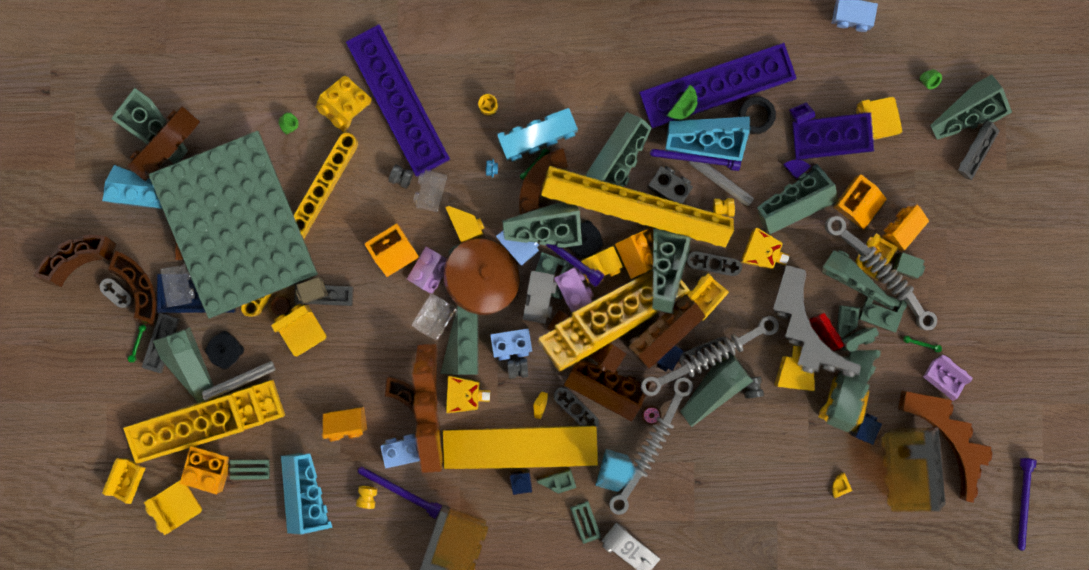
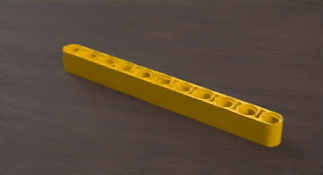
[241,133,358,317]

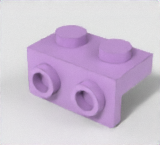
[407,247,447,294]
[554,267,594,312]
[923,355,973,401]

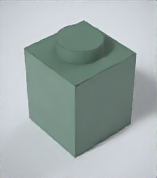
[892,253,925,279]

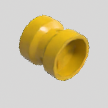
[478,94,498,116]
[713,198,735,217]
[356,486,378,509]

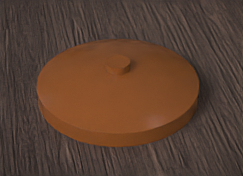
[444,239,520,315]

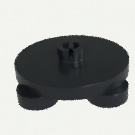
[570,221,603,258]
[205,331,244,370]

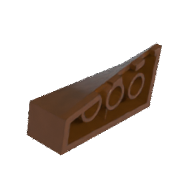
[628,294,706,369]
[564,360,651,422]

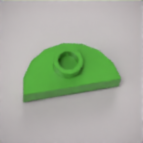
[667,85,697,120]

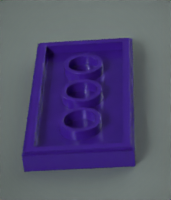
[793,112,875,160]

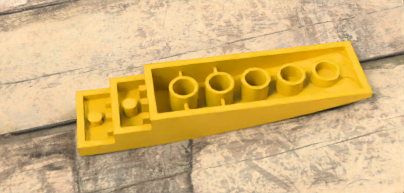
[538,270,690,372]
[123,380,285,464]
[443,426,598,469]

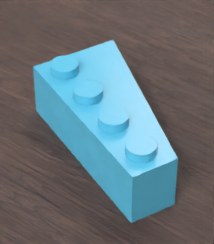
[666,117,750,161]
[595,449,635,492]

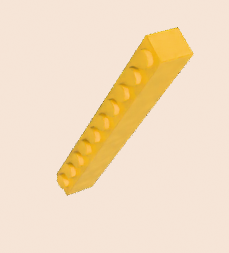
[541,166,734,248]

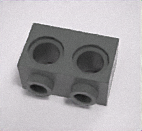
[647,166,693,204]

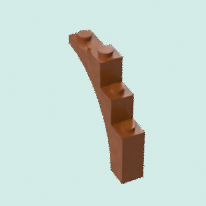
[412,344,443,473]
[898,390,992,503]

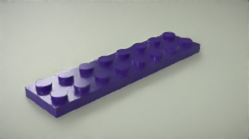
[346,24,450,177]
[639,43,797,129]

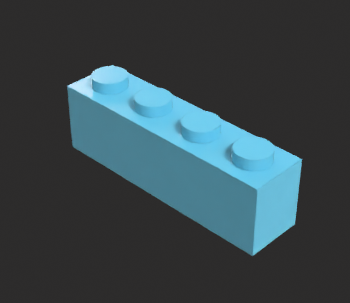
[497,108,578,162]
[103,165,163,209]
[281,453,333,535]

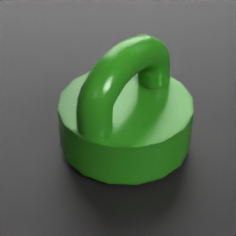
[920,69,942,89]
[279,113,299,134]

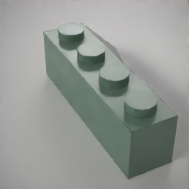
[585,112,652,187]
[757,164,838,235]
[652,229,691,313]
[440,305,479,375]
[826,350,881,432]

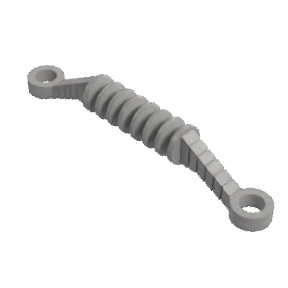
[825,216,937,330]
[641,316,779,396]
[609,377,693,515]

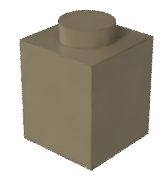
[296,277,328,303]

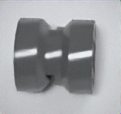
[389,164,414,189]
[508,358,528,379]
[744,376,764,399]

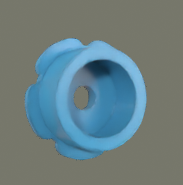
[486,159,498,178]

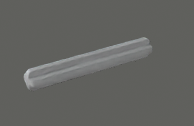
[688,161,754,206]
[202,361,275,401]

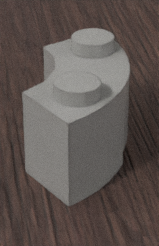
[523,271,557,324]

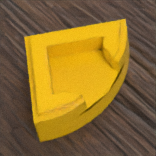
[533,392,548,419]
[832,472,852,498]

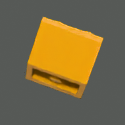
[833,174,887,230]
[882,205,929,251]
[364,223,419,277]
[615,227,654,279]
[322,407,367,441]
[180,446,229,494]

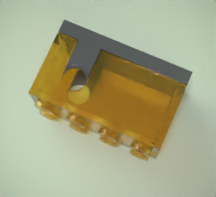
[881,427,946,512]
[420,505,489,570]

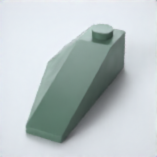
[930,74,1012,140]
[111,88,188,164]
[502,202,582,248]
[822,250,895,309]
[153,327,218,403]
[680,352,753,427]

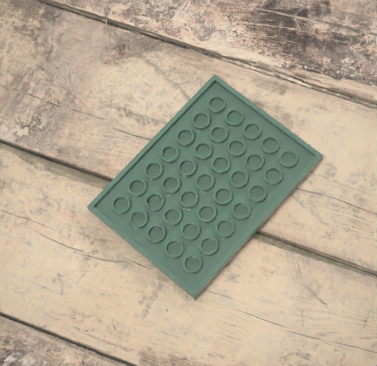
[149,131,318,319]

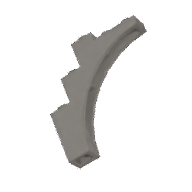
[773,265,861,377]

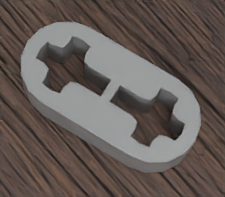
[99,278,134,308]

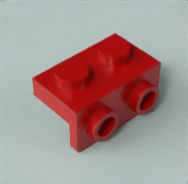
[809,313,844,352]

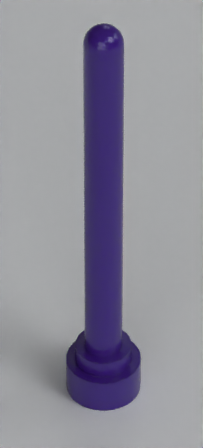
[650,149,741,171]
[546,244,604,286]
[1017,458,1037,551]
[358,467,443,519]

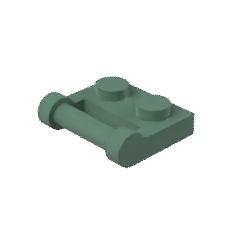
[535,252,573,300]
[858,295,908,333]
[840,327,880,352]

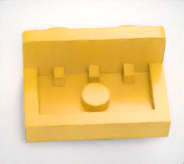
[855,233,898,281]
[686,273,729,321]
[102,458,146,504]

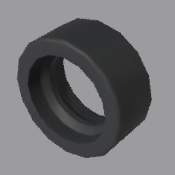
[738,97,776,134]

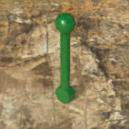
[520,148,549,180]
[128,324,146,363]
[903,336,942,353]

